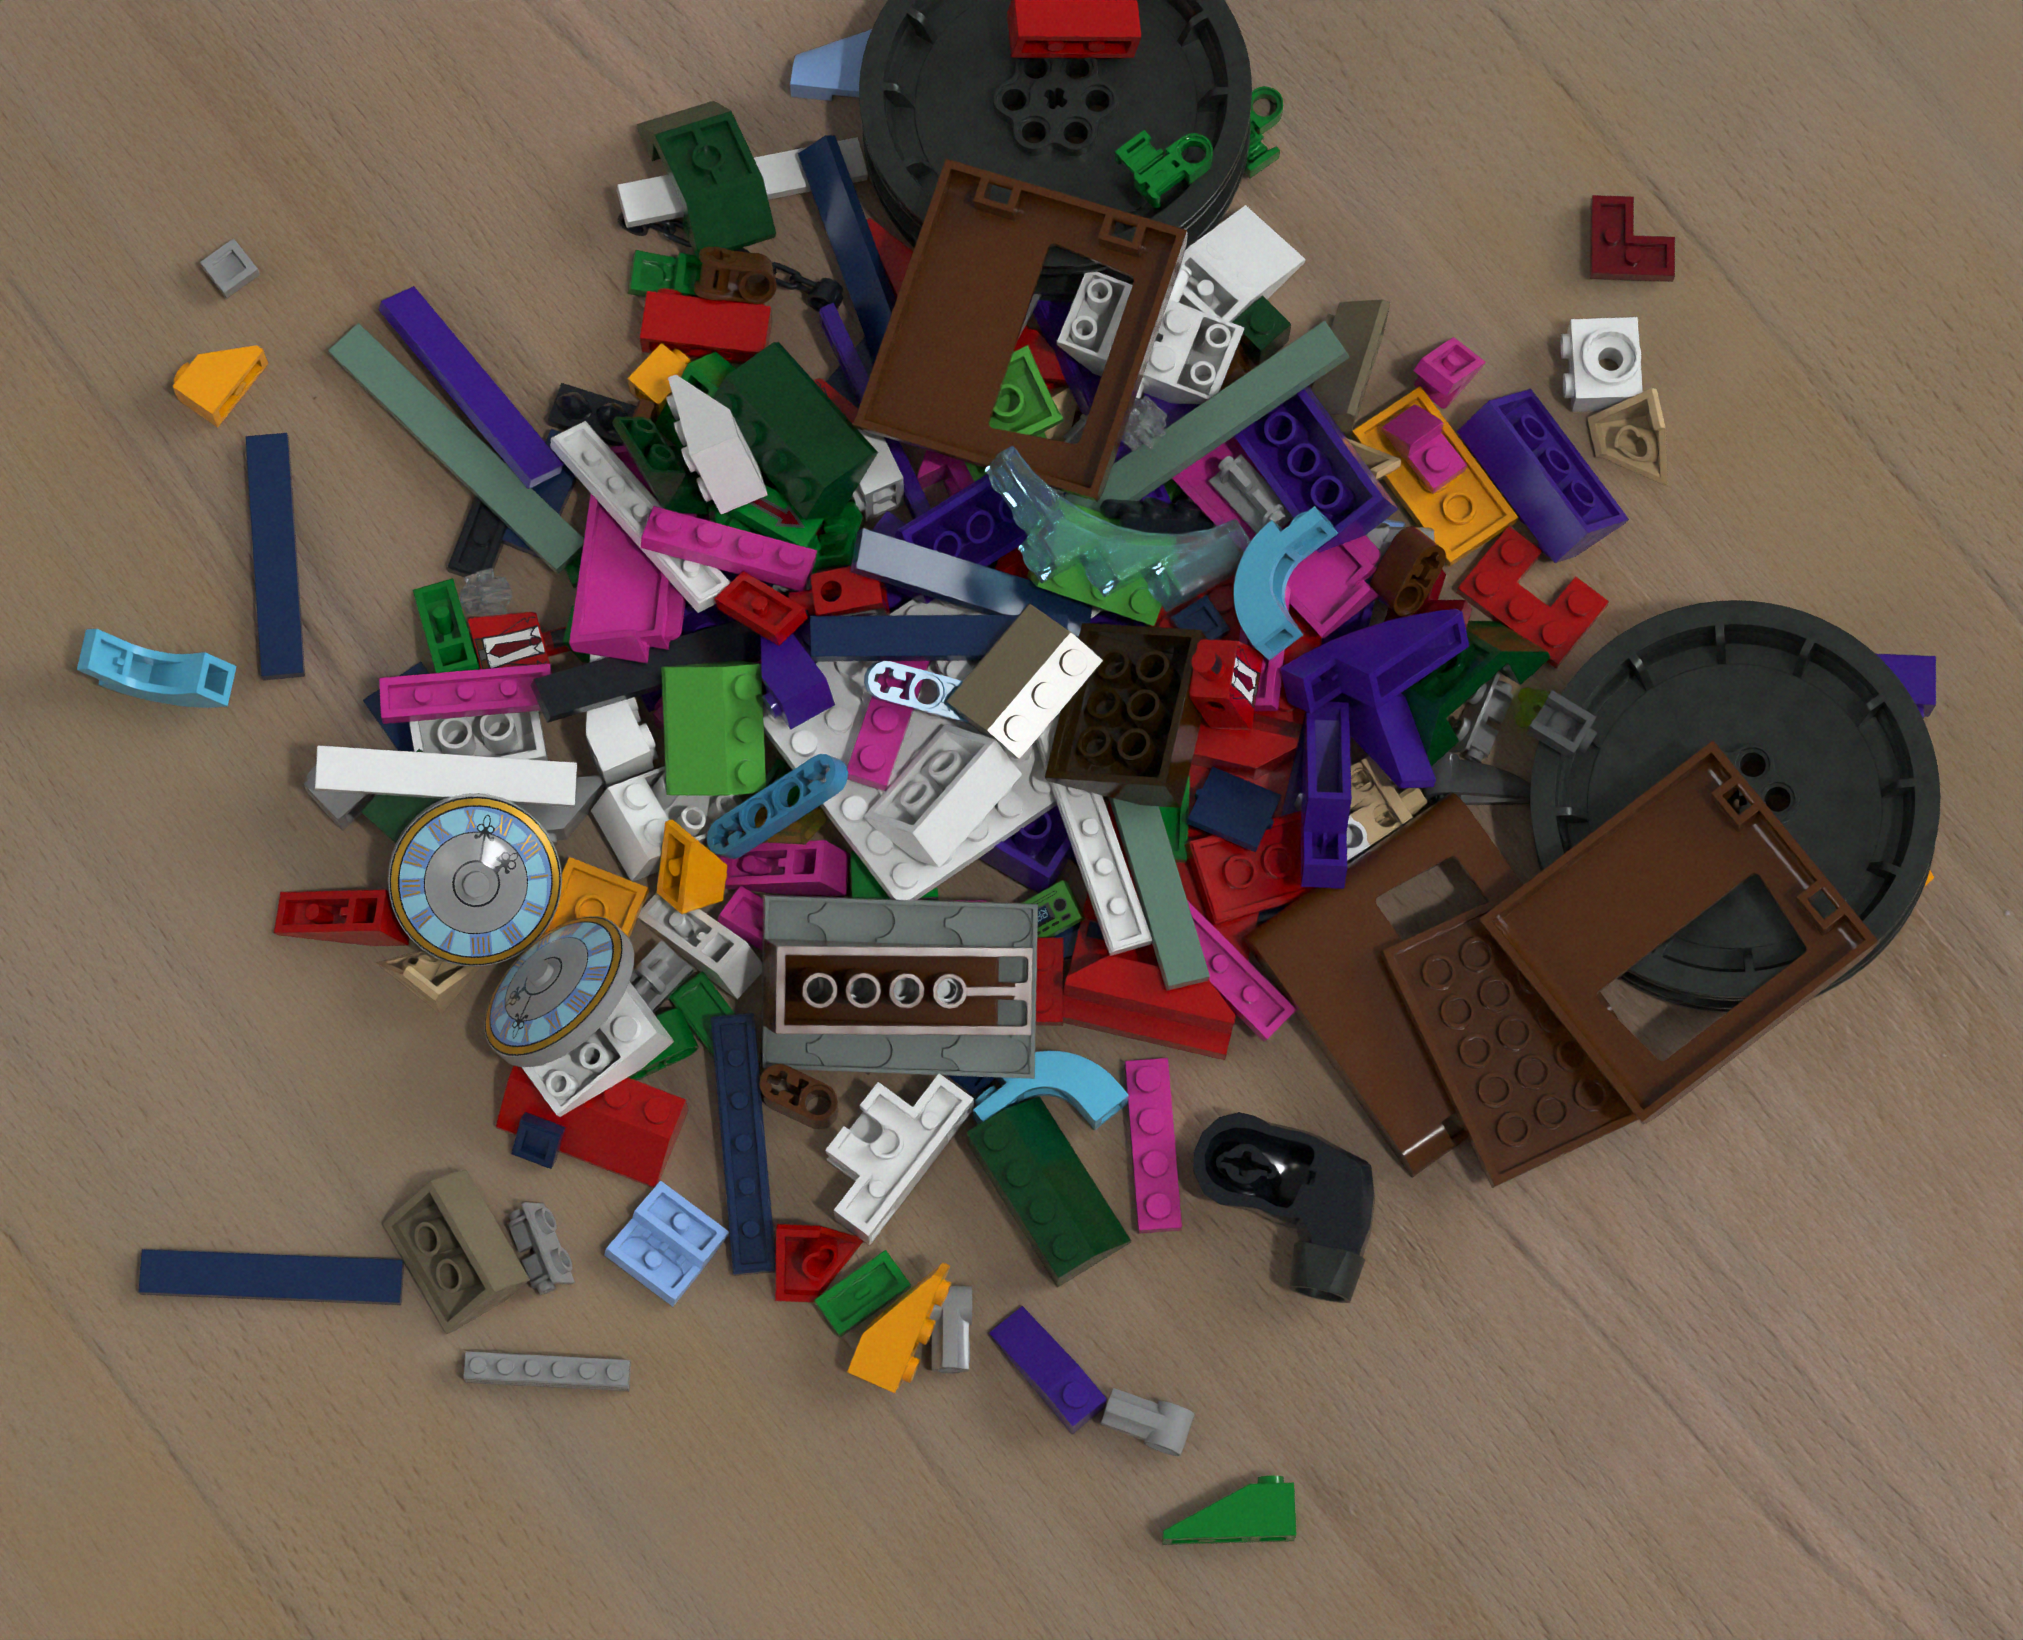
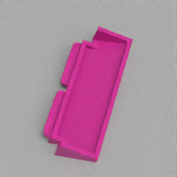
[1172,436,1381,638]
[569,446,697,663]

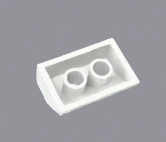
[409,711,548,761]
[863,724,1022,868]

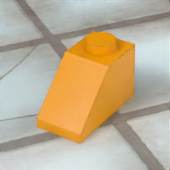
[172,345,269,428]
[656,819,728,914]

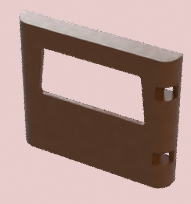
[853,159,1188,502]
[1479,741,1878,1124]
[1242,793,1618,1178]

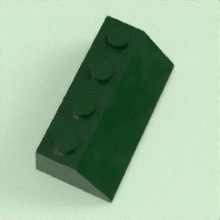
[713,342,878,520]
[966,1096,1131,1287]

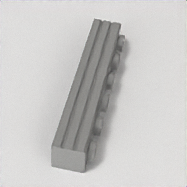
[464,1351,631,1392]

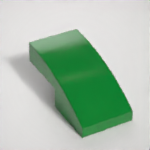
[628,250,716,297]

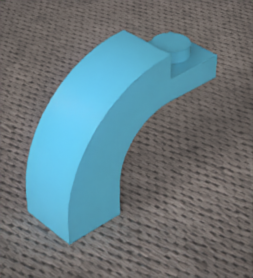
[1234,506,1338,660]
[77,629,237,708]
[973,1051,1129,1131]

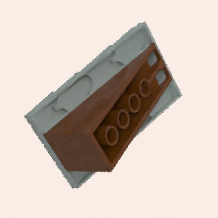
[761,895,1038,1079]

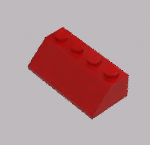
[496,1066,689,1188]

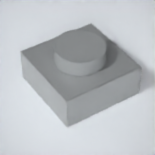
[200,238,260,299]

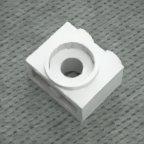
[1560,317,1643,412]
[849,423,904,521]

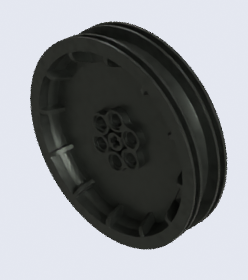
[859,0,1252,303]
[1530,600,1941,1013]

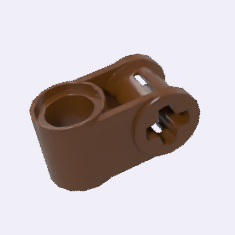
[694,247,776,304]

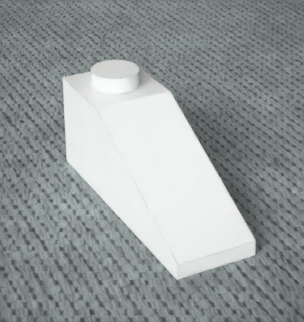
[638,893,762,999]

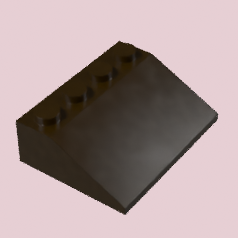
[1045,623,1207,808]

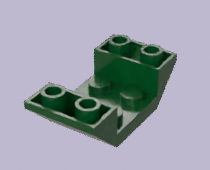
[637,101,776,261]
[612,416,776,514]
[1401,621,1551,766]

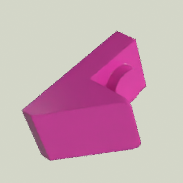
[1413,337,1486,409]
[1381,404,1467,494]
[917,450,975,497]

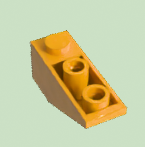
[847,1262,952,1393]

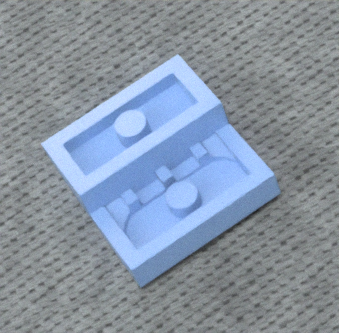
[604,1181,729,1307]

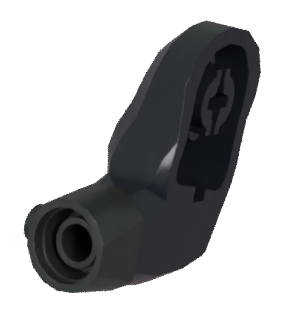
[1193,1112,1375,1303]

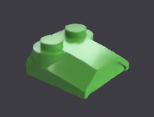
[989,345,1064,436]

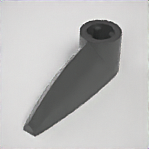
[1423,752,1531,805]

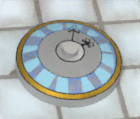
[388,793,562,966]
[484,916,634,1067]

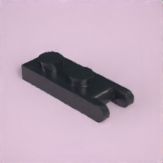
[1100,497,1214,538]

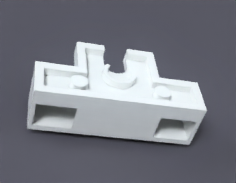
[825,1073,974,1246]

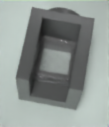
[1526,690,1598,759]

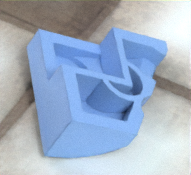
[790,29,872,101]

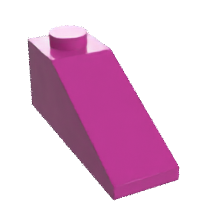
[714,840,851,896]

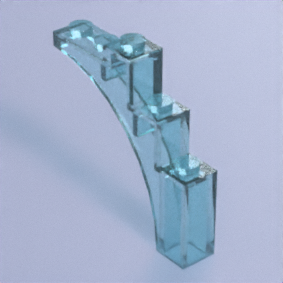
[985,446,1251,612]

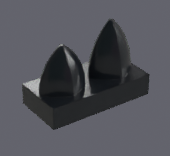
[548,383,637,446]

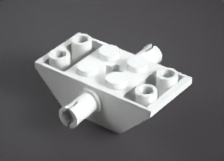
[1057,265,1244,422]

